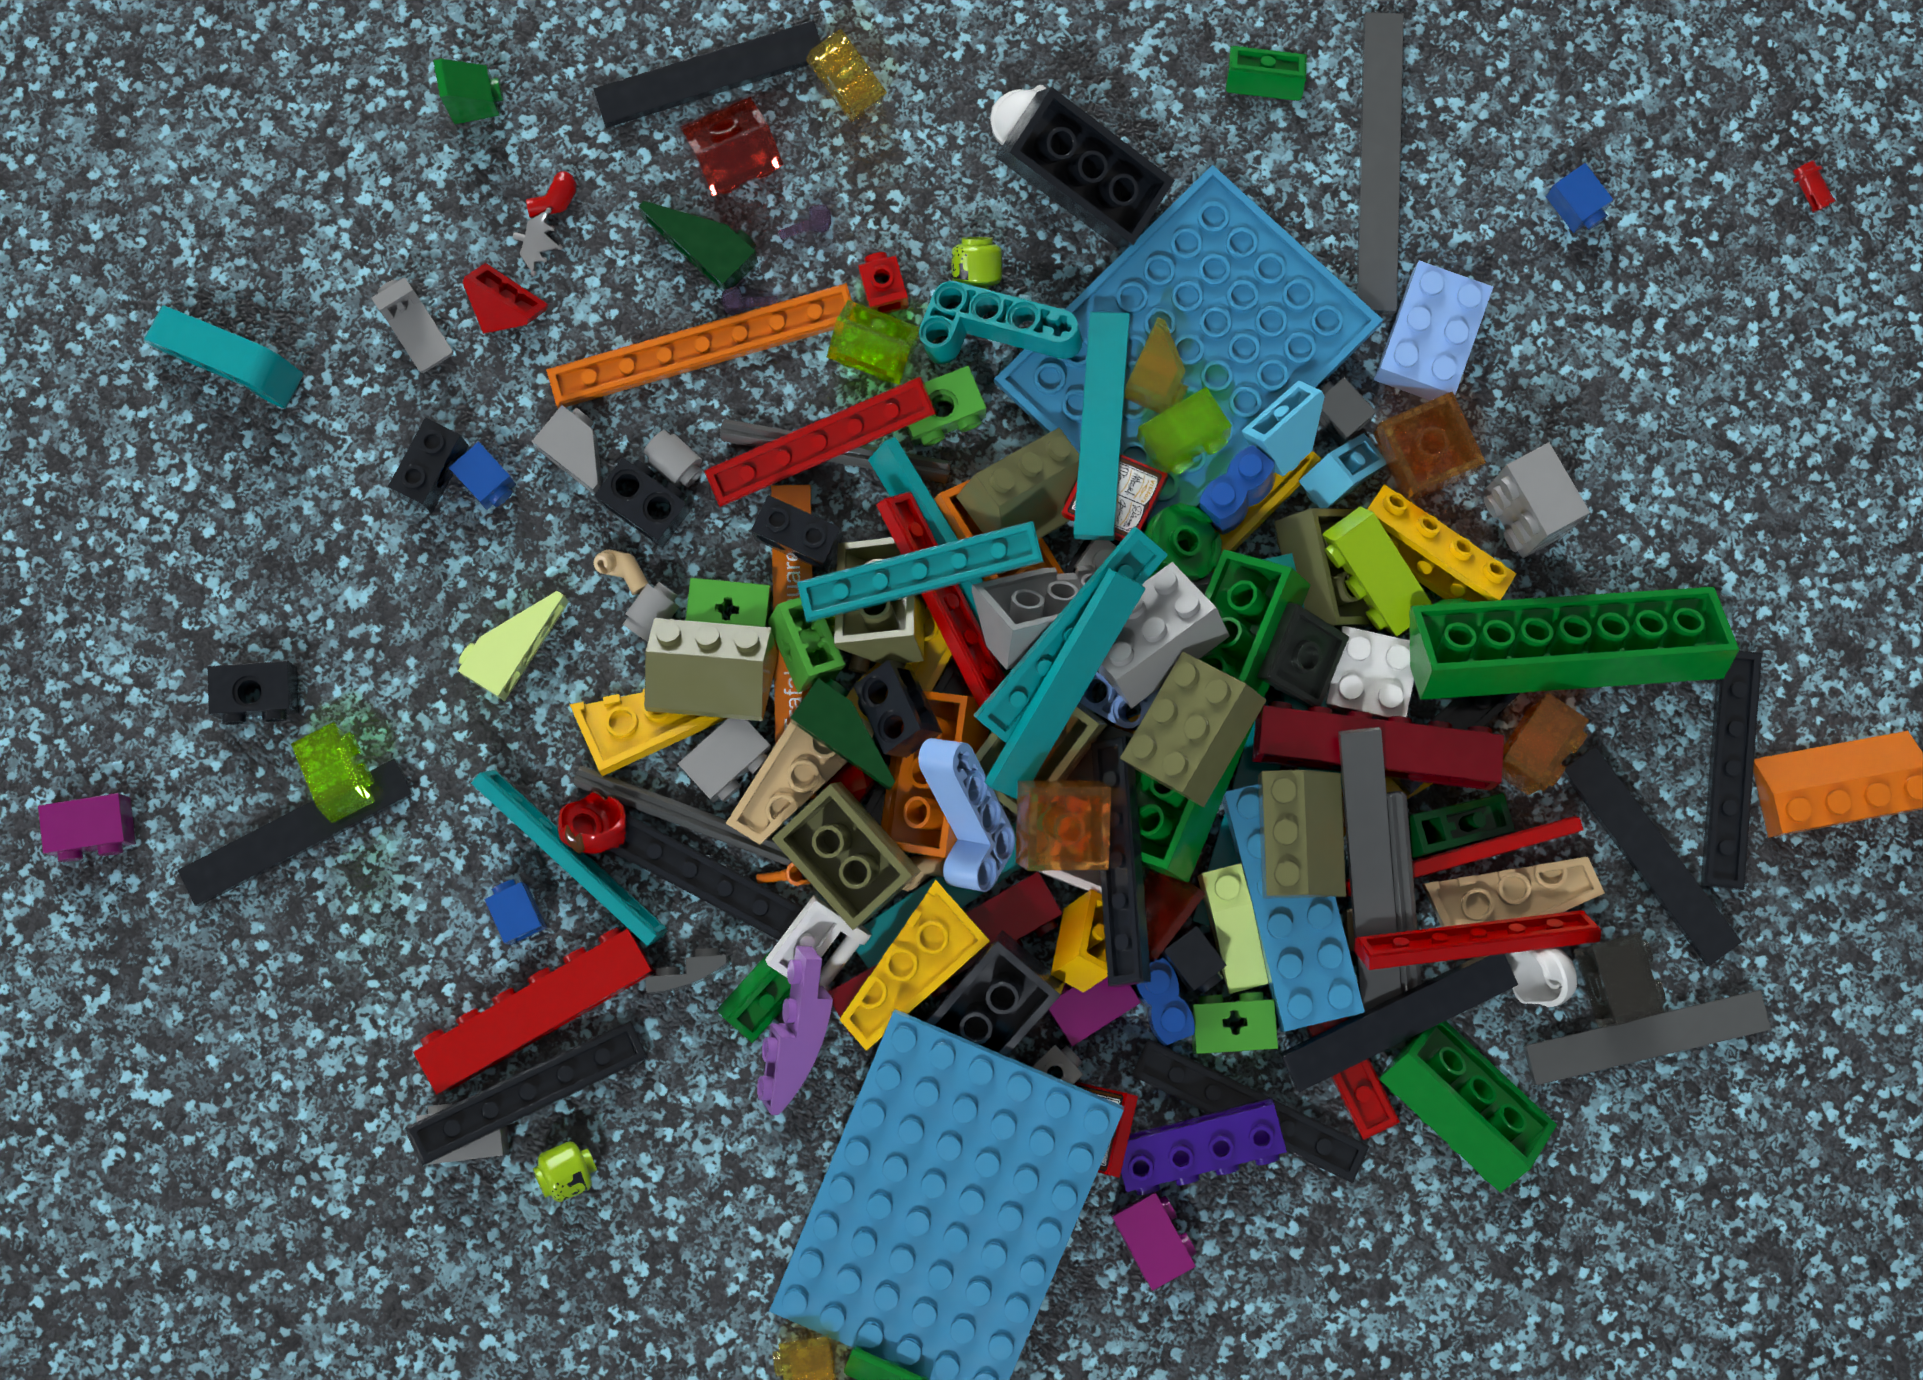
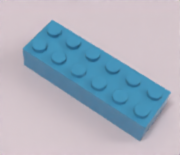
[1222,784,1365,1032]

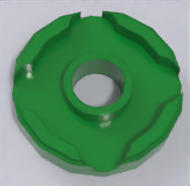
[1145,503,1222,582]

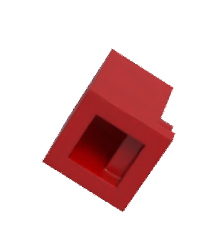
[858,252,909,318]

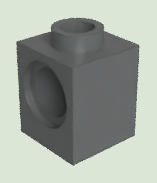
[1319,377,1376,446]

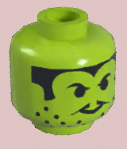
[951,237,1002,290]
[533,1141,597,1202]

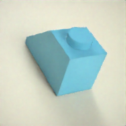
[1241,381,1325,476]
[1299,433,1388,509]

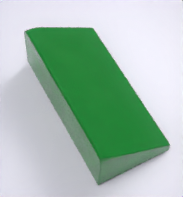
[1226,46,1307,101]
[717,951,791,1043]
[844,1346,928,1380]

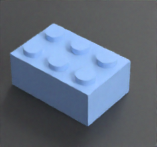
[1373,260,1493,406]

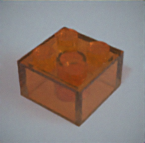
[1373,392,1486,502]
[1502,693,1589,795]
[1016,781,1111,871]

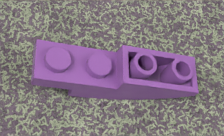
[757,946,833,1115]

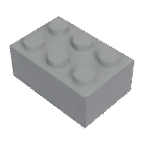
[1483,442,1590,559]
[1098,562,1230,708]

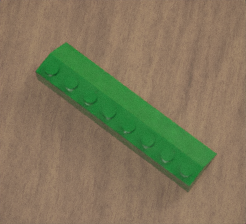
[1135,549,1311,883]
[1409,587,1740,700]

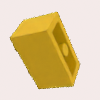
[1051,889,1108,993]

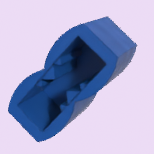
[1199,445,1275,535]
[1134,958,1195,1046]

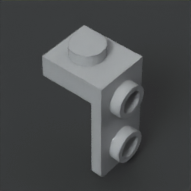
[371,277,453,373]

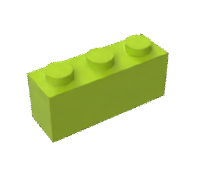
[1322,506,1433,637]

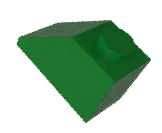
[433,58,504,125]

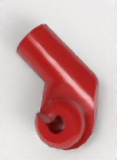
[526,171,577,218]

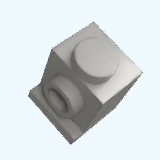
[1032,1045,1084,1084]

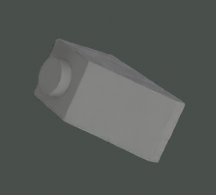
[532,405,602,495]

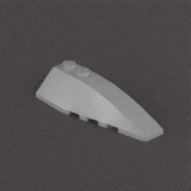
[972,565,1213,670]

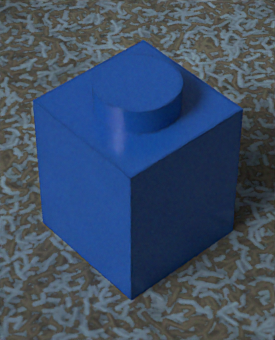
[1546,163,1613,233]
[449,442,516,510]
[484,879,547,945]

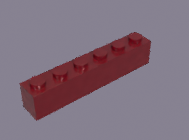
[1252,701,1504,790]
[828,872,1063,1037]

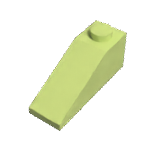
[458,591,569,701]
[1197,863,1269,994]

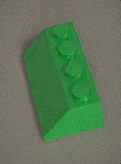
[1379,1021,1557,1193]

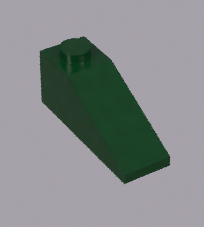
[638,201,758,295]
[790,678,895,791]
[1408,793,1515,859]

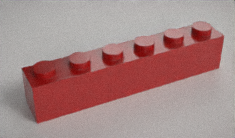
[413,927,656,1095]

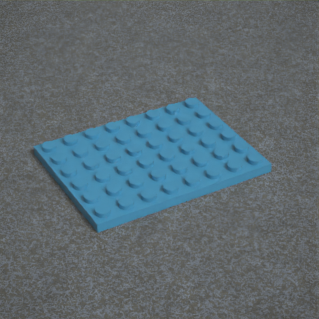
[994,165,1383,527]
[769,1009,1124,1380]

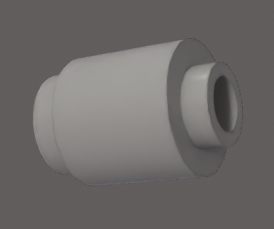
[644,430,703,488]
[623,581,680,642]

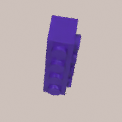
[1121,1098,1287,1195]

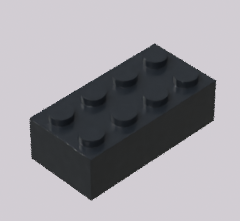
[995,87,1175,248]
[923,930,1065,1056]

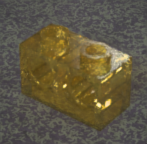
[806,29,887,123]

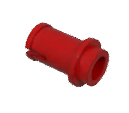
[1792,160,1836,213]

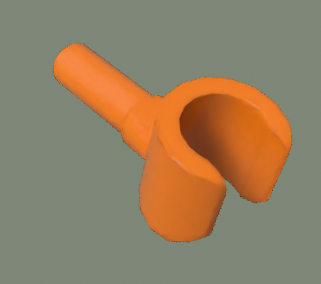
[756,863,810,886]

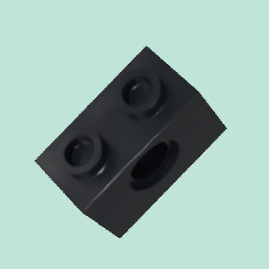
[388,417,469,514]
[207,661,299,725]

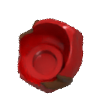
[557,791,627,854]

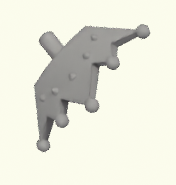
[513,207,563,276]

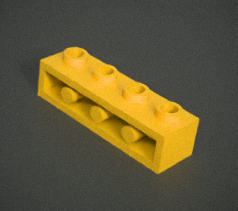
[1367,484,1517,602]

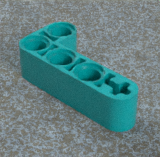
[919,281,1083,364]
[144,305,304,409]

